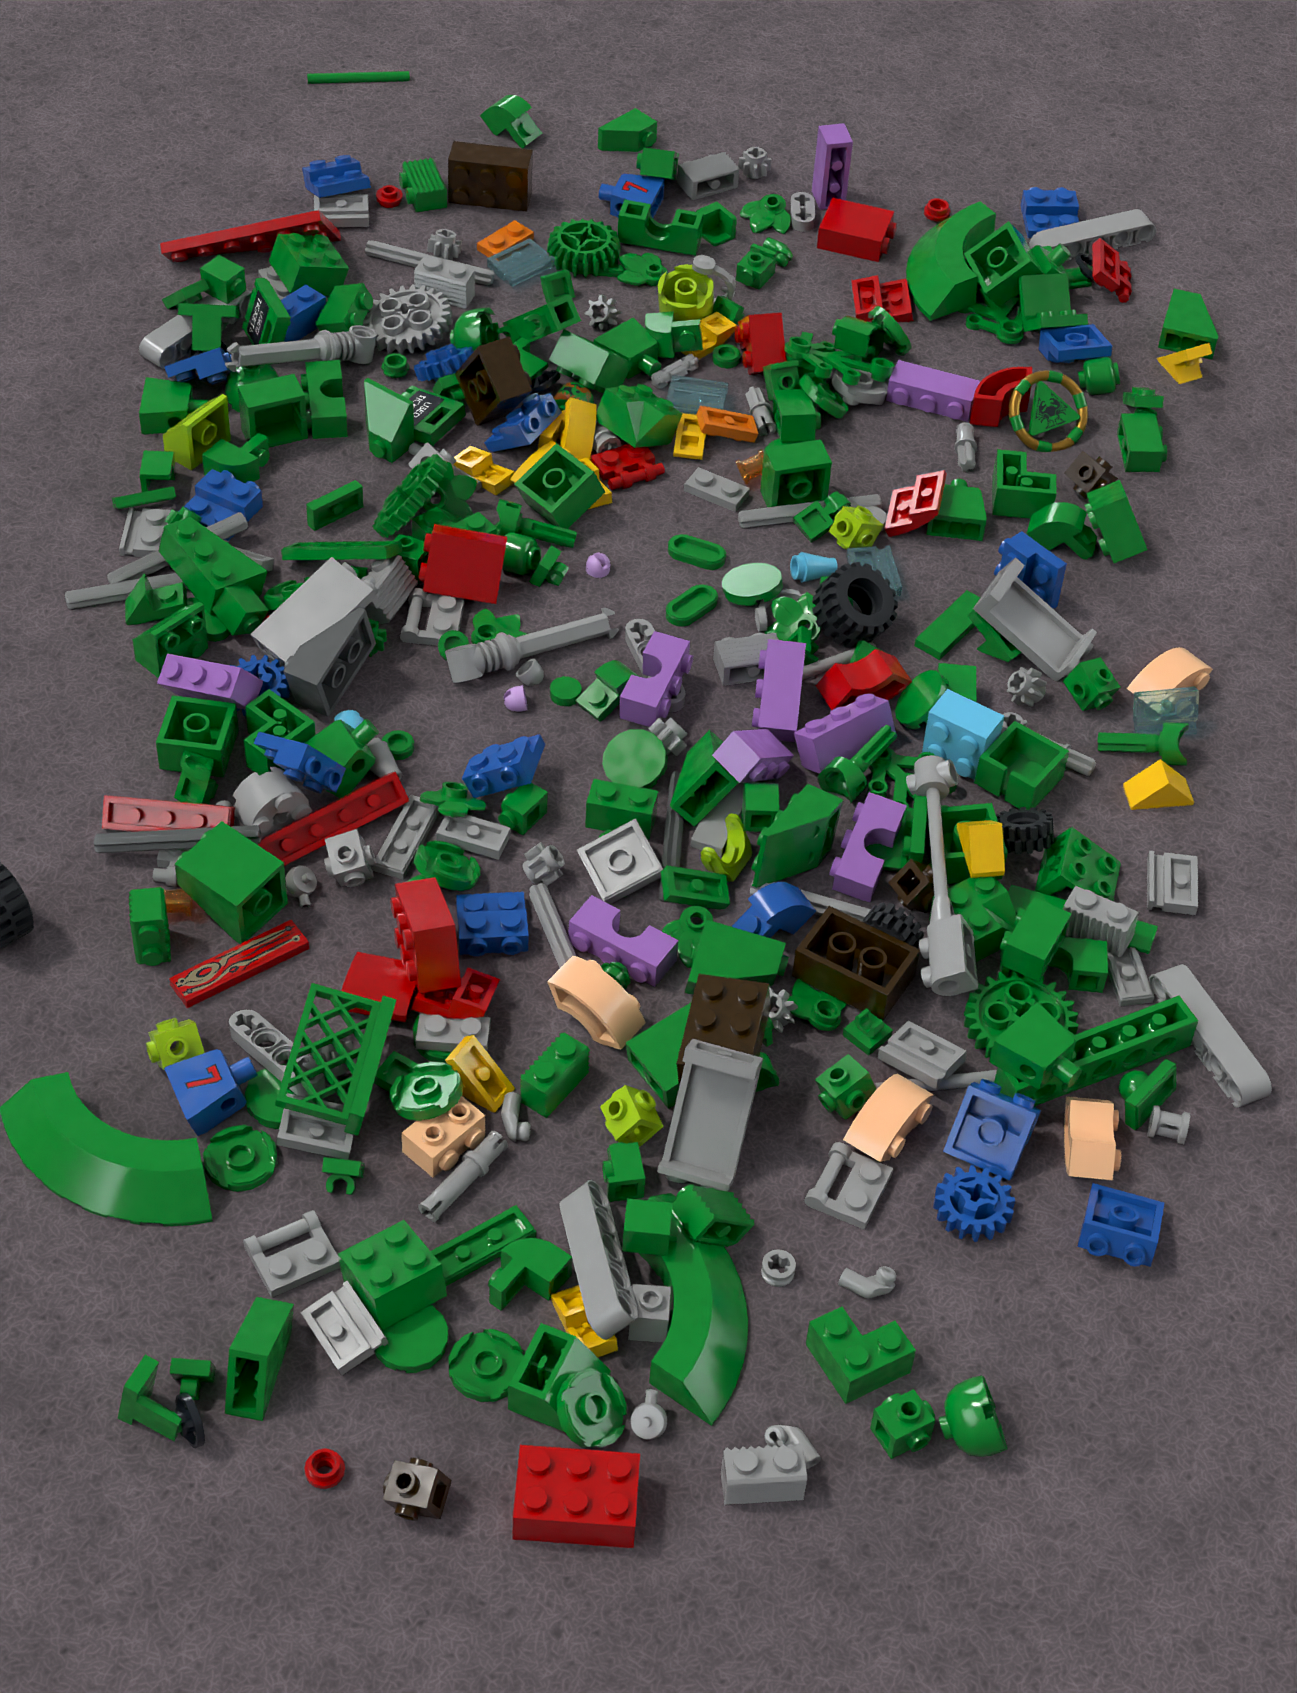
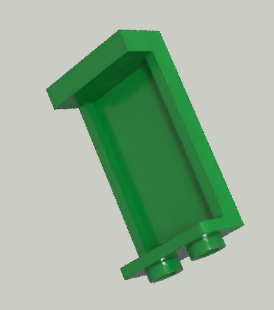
[626,1003,774,1109]

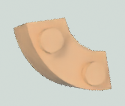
[1127,647,1213,714]
[548,956,646,1050]
[843,1074,934,1162]
[1064,1096,1121,1180]

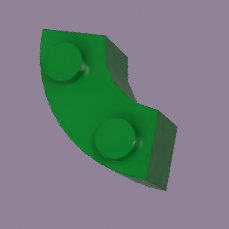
[832,316,884,363]

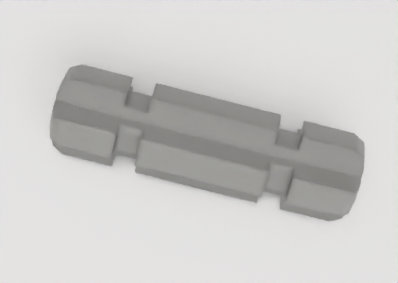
[651,354,699,389]

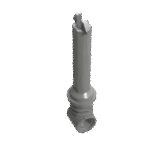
[225,325,377,372]
[445,608,619,683]

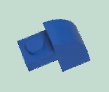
[732,882,817,938]

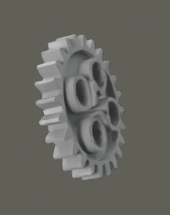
[363,284,453,354]

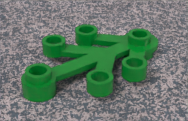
[958,280,1024,344]
[784,337,895,385]
[867,747,957,812]

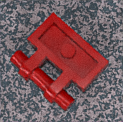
[1092,238,1132,303]
[590,444,665,490]

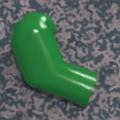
[763,237,793,267]

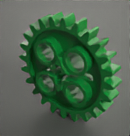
[372,454,448,538]
[964,970,1079,1058]

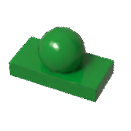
[1119,1059,1176,1131]

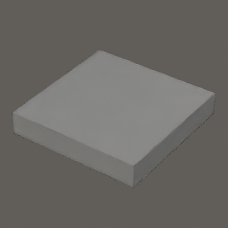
[577,819,663,904]

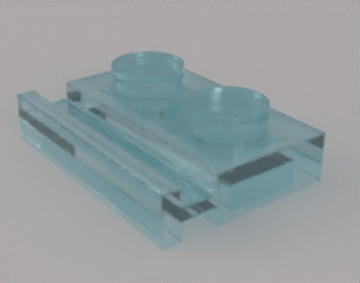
[487,238,554,287]
[666,375,729,414]
[846,545,902,596]
[1132,686,1199,735]

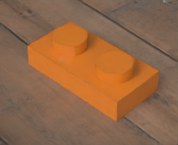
[477,220,534,262]
[696,405,758,443]

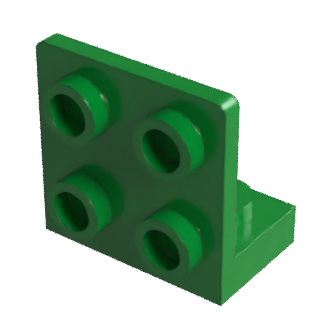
[1018,273,1088,332]
[865,795,927,872]
[1035,827,1121,901]

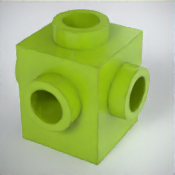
[829,505,884,551]
[146,1018,205,1070]
[600,1085,664,1147]

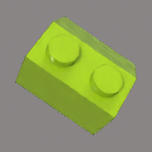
[163,394,231,471]

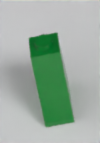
[1158,288,1218,360]
[670,730,739,827]
[684,919,789,994]
[225,1296,294,1421]

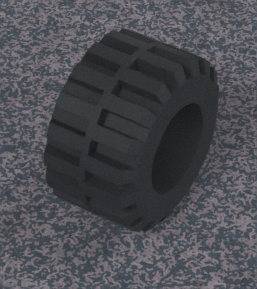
[812,562,898,648]
[0,862,34,949]

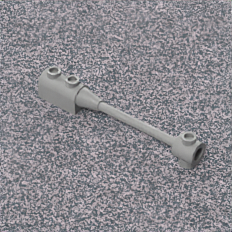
[906,755,978,996]

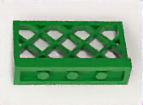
[275,983,397,1136]

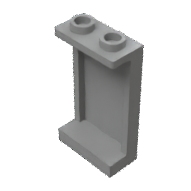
[251,557,381,666]
[973,557,1097,681]
[657,1039,763,1191]

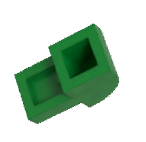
[575,660,640,722]

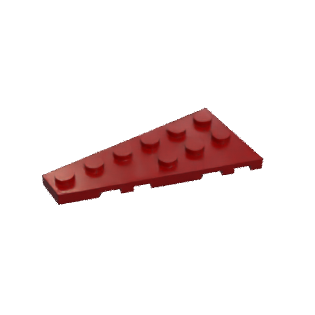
[160,210,341,262]

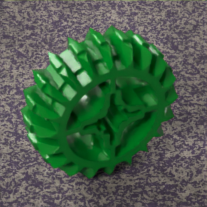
[547,218,621,278]

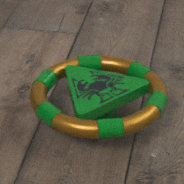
[1009,370,1088,452]

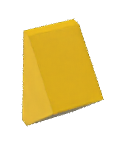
[1123,759,1194,810]
[956,820,1005,878]

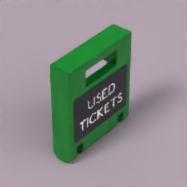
[242,278,291,365]
[401,386,466,446]

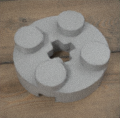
[832,368,889,405]

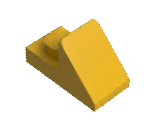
[1157,343,1212,384]
[445,1035,515,1113]

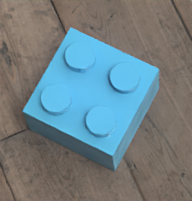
[922,689,1004,780]

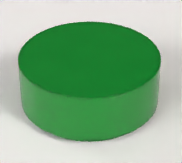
[712,344,741,369]
[438,630,469,661]
[550,676,582,706]
[382,730,414,760]

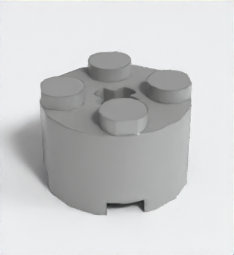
[233,767,312,838]

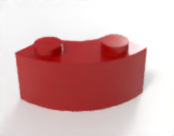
[969,367,1032,427]
[815,649,912,710]

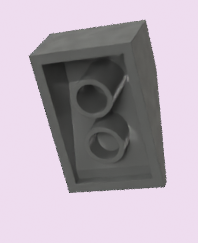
[283,608,376,717]

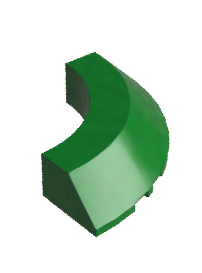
[906,201,996,321]
[0,1072,213,1226]
[638,1193,748,1426]

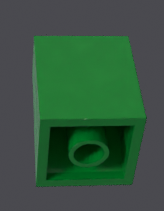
[175,821,288,944]

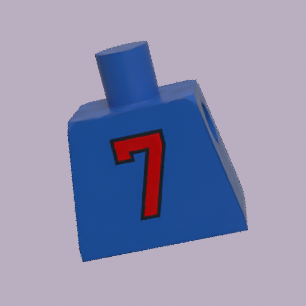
[598,174,665,218]
[164,1049,258,1136]

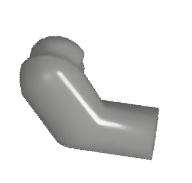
[501,1092,531,1142]
[838,1266,897,1298]
[764,1425,821,1469]

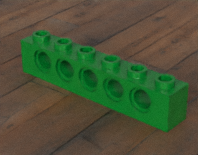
[994,995,1198,1107]

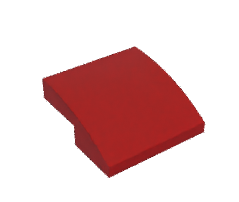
[851,275,914,322]
[884,470,947,537]
[341,952,417,1022]
[411,967,500,1019]

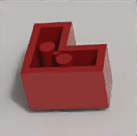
[734,312,786,375]

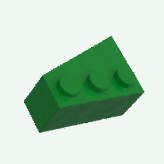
[158,517,268,615]

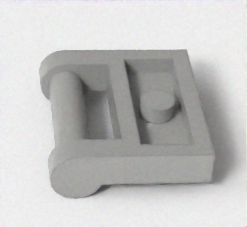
[400,588,465,646]
[804,1142,893,1230]
[243,1210,341,1297]

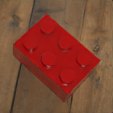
[390,877,461,993]
[512,1445,640,1548]

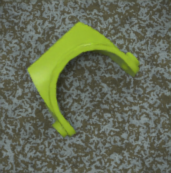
[701,813,752,882]

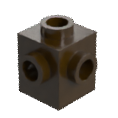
[1064,451,1118,499]
[888,859,934,913]
[383,1458,452,1521]

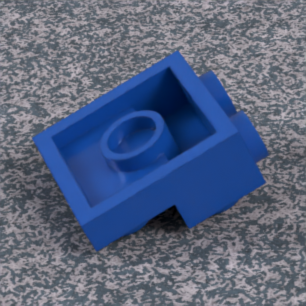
[302,155,371,198]
[1021,187,1079,238]
[1039,324,1112,363]
[164,347,232,385]
[484,393,562,452]
[178,469,263,541]
[994,531,1067,609]
[254,732,346,794]
[462,734,545,798]
[456,892,529,956]
[943,1079,1041,1181]
[1077,1183,1164,1267]

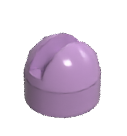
[586,552,610,578]
[504,685,528,712]

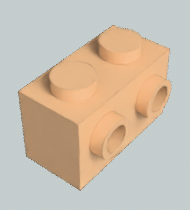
[402,1096,485,1177]

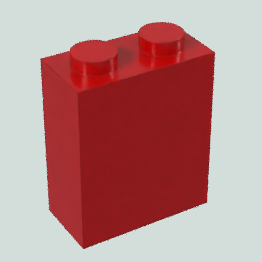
[817,198,897,262]
[419,524,507,604]

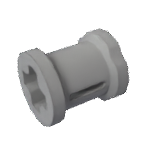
[1147,1105,1190,1144]

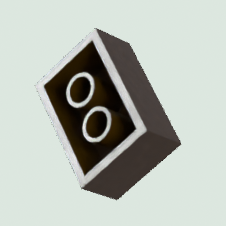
[448,141,533,212]
[455,336,532,426]
[792,906,920,1021]
[676,974,771,1086]

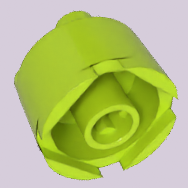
[658,264,714,321]

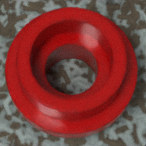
[376,185,403,208]
[924,198,951,221]
[305,1448,345,1489]

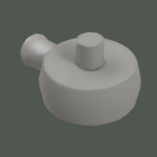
[285,866,317,908]
[631,1389,667,1440]

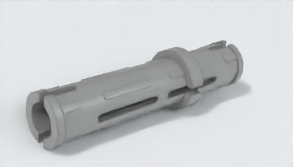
[418,1131,508,1222]

